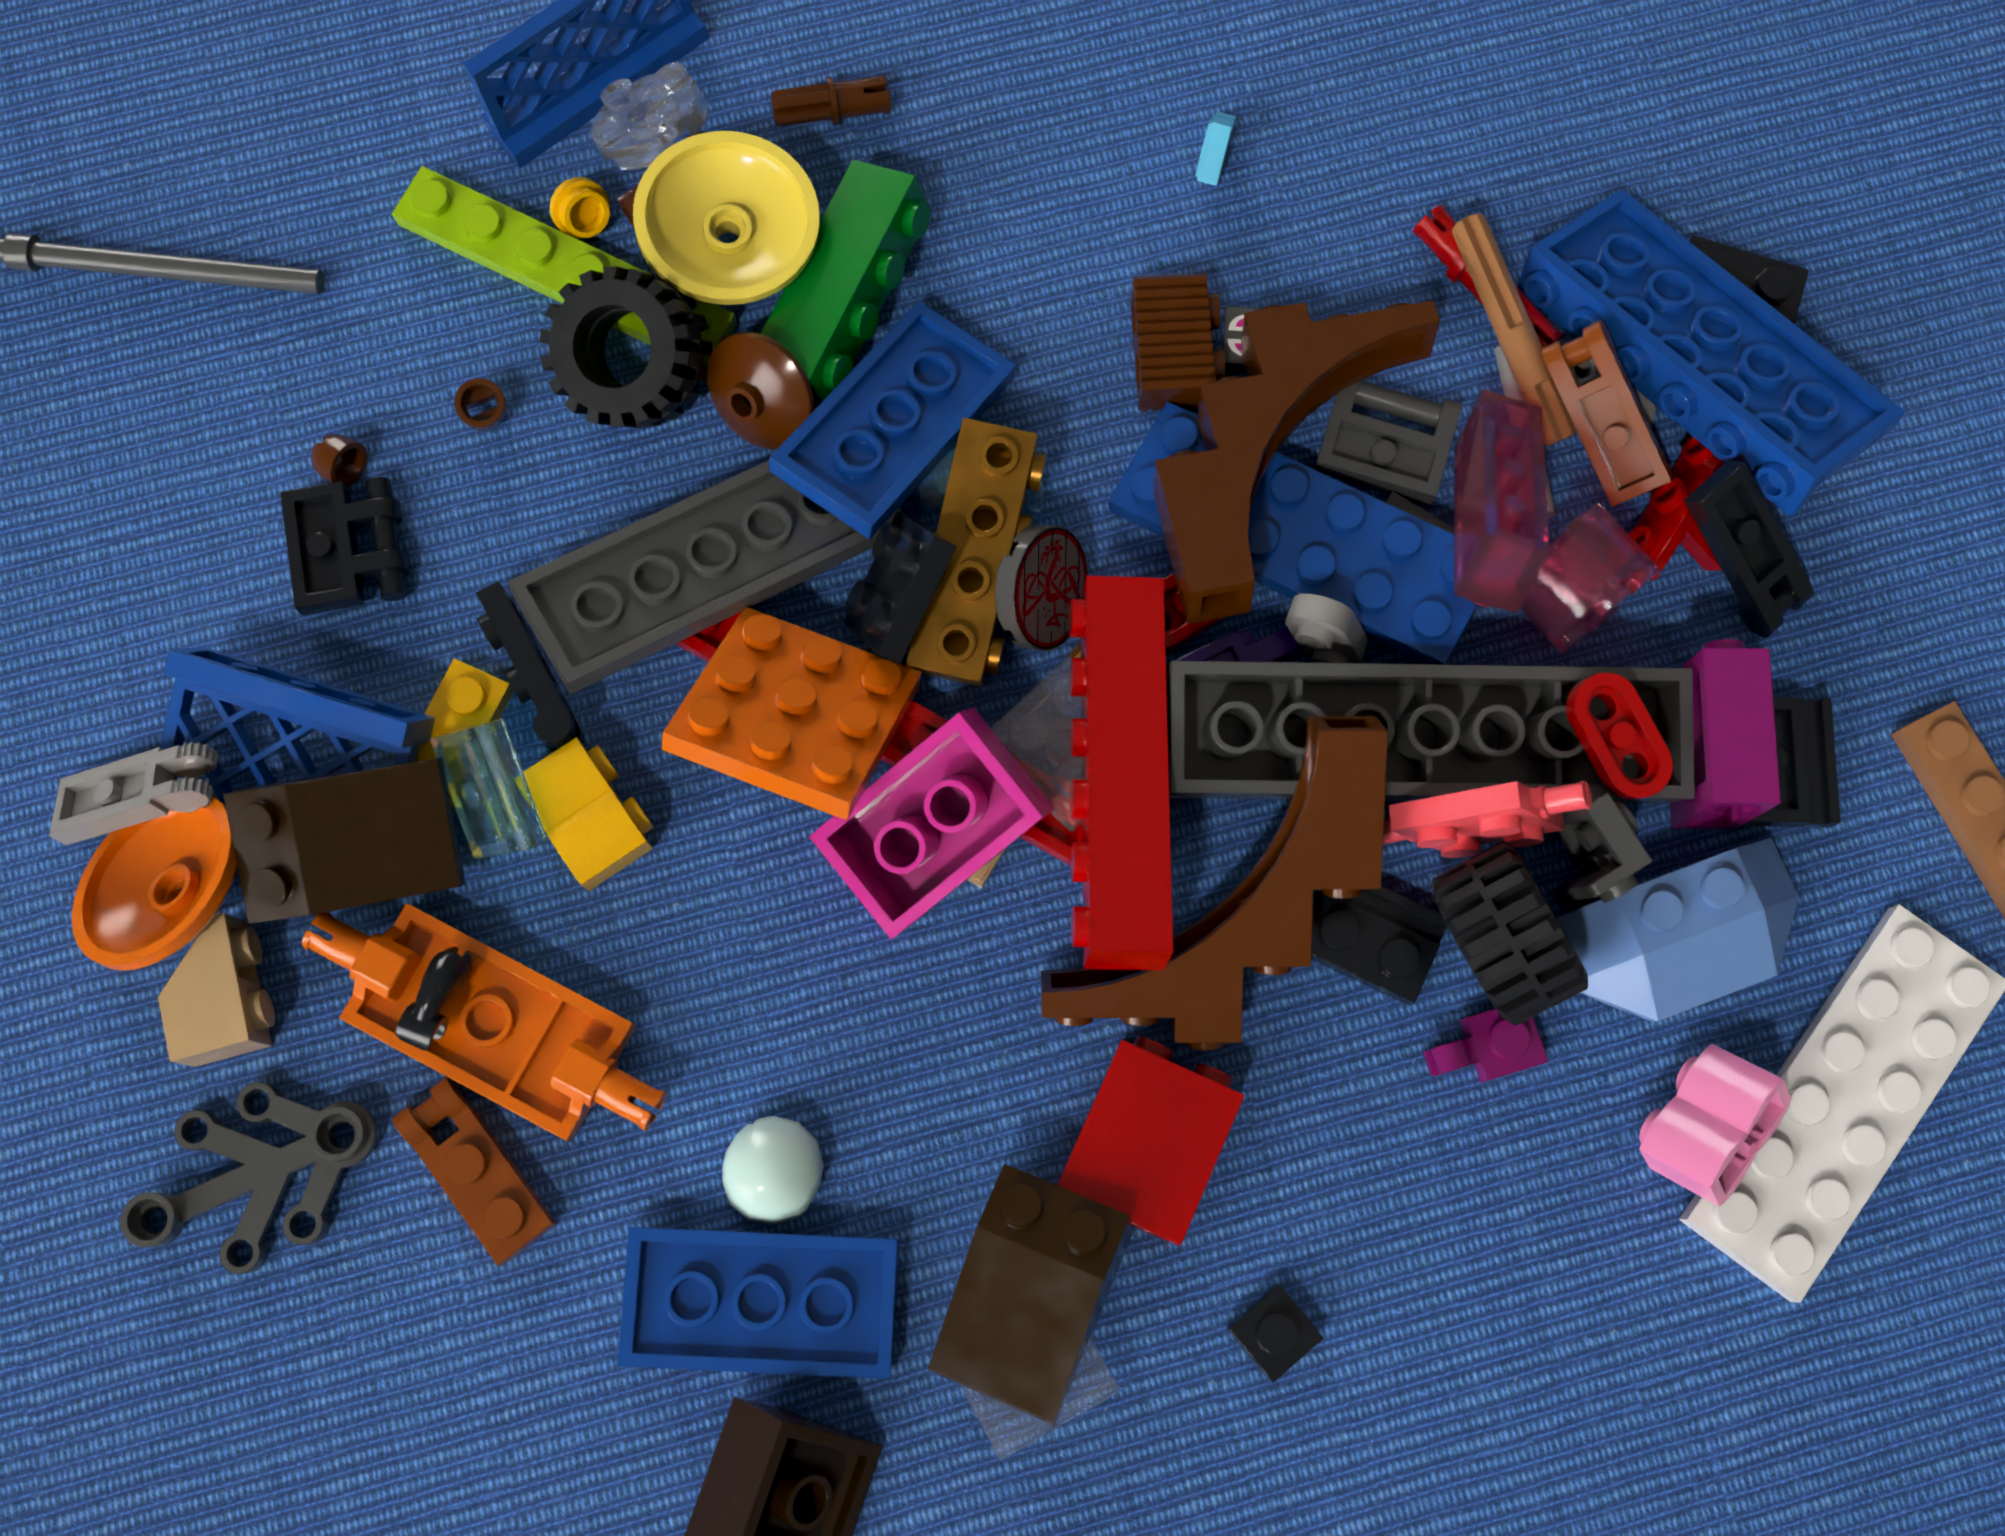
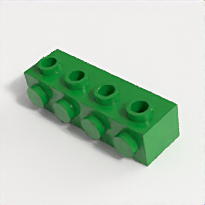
[760,159,931,408]

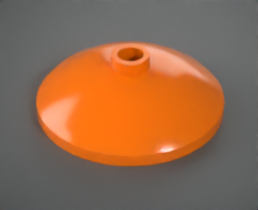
[72,796,238,971]

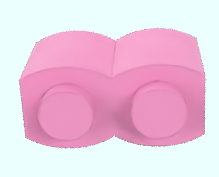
[1639,1044,1792,1207]

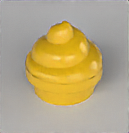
[549,177,610,238]

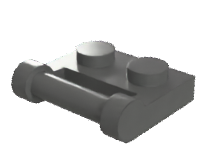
[1314,381,1462,505]

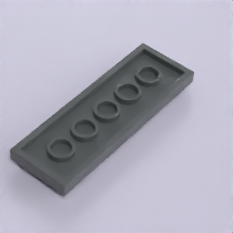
[508,460,902,695]

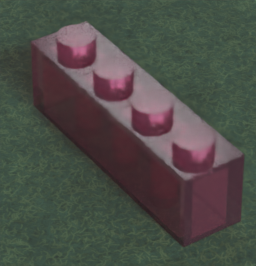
[1454,389,1550,613]

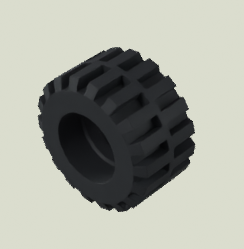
[540,267,713,428]
[1432,841,1588,1026]

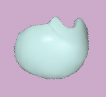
[722,1116,824,1226]

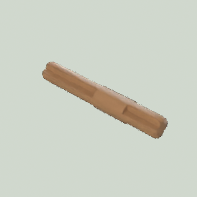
[1452,213,1576,445]

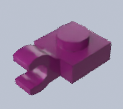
[1423,1009,1549,1083]

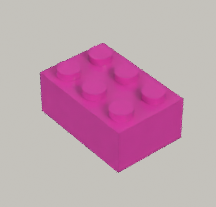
[809,708,1055,940]

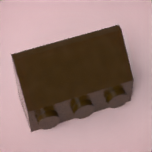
[684,1396,882,1536]

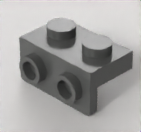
[1551,793,1653,905]

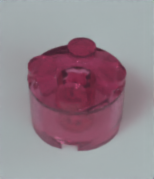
[1503,503,1661,654]

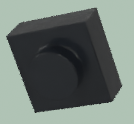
[1226,1284,1324,1383]

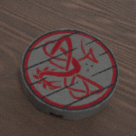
[995,524,1088,651]

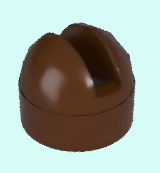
[454,378,507,430]
[311,433,368,487]

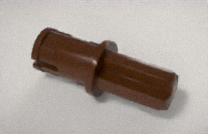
[771,74,891,127]

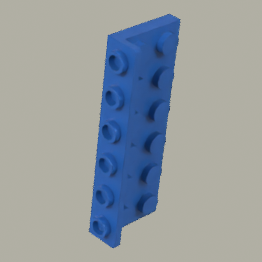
[1517,189,1906,516]

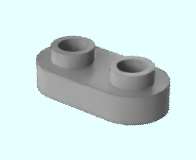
[1285,594,1369,663]

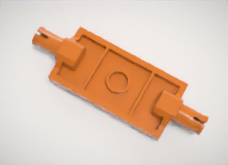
[302,903,667,1142]

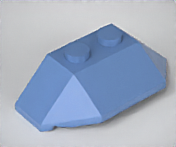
[1557,837,1799,1023]

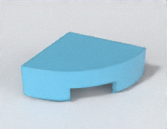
[1195,111,1237,186]

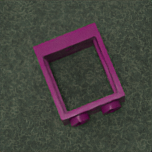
[1669,639,1781,830]

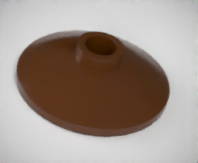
[707,332,814,450]

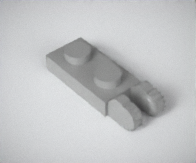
[49,742,219,846]

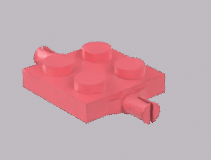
[1383,781,1592,858]

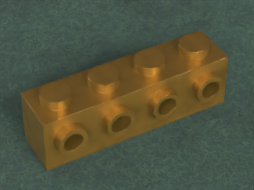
[906,417,1047,687]

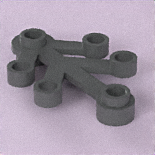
[120,1082,377,1274]

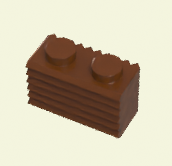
[1130,273,1225,412]

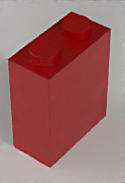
[1057,1036,1245,1246]

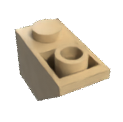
[158,913,275,1067]

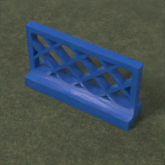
[463,0,709,168]
[160,646,435,804]

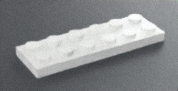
[1679,904,2005,1303]

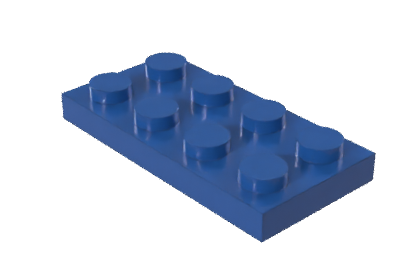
[769,300,1017,540]
[617,1227,899,1379]

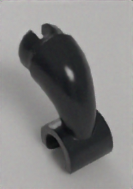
[395,946,474,1050]

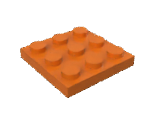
[662,606,922,821]

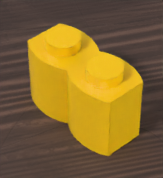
[511,737,654,891]

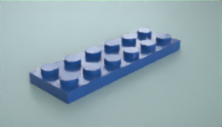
[1108,401,1503,665]

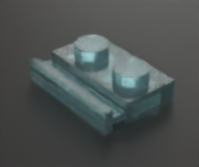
[430,718,548,859]

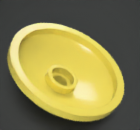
[633,131,820,305]

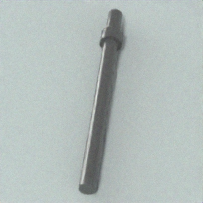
[0,233,324,294]

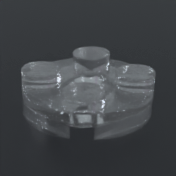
[590,62,708,170]

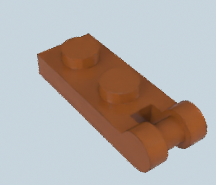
[1542,320,1674,507]
[392,1076,558,1266]

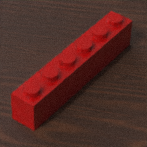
[1069,575,1173,971]

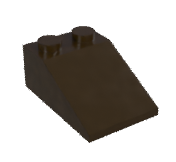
[223,757,466,924]
[928,1164,1132,1426]

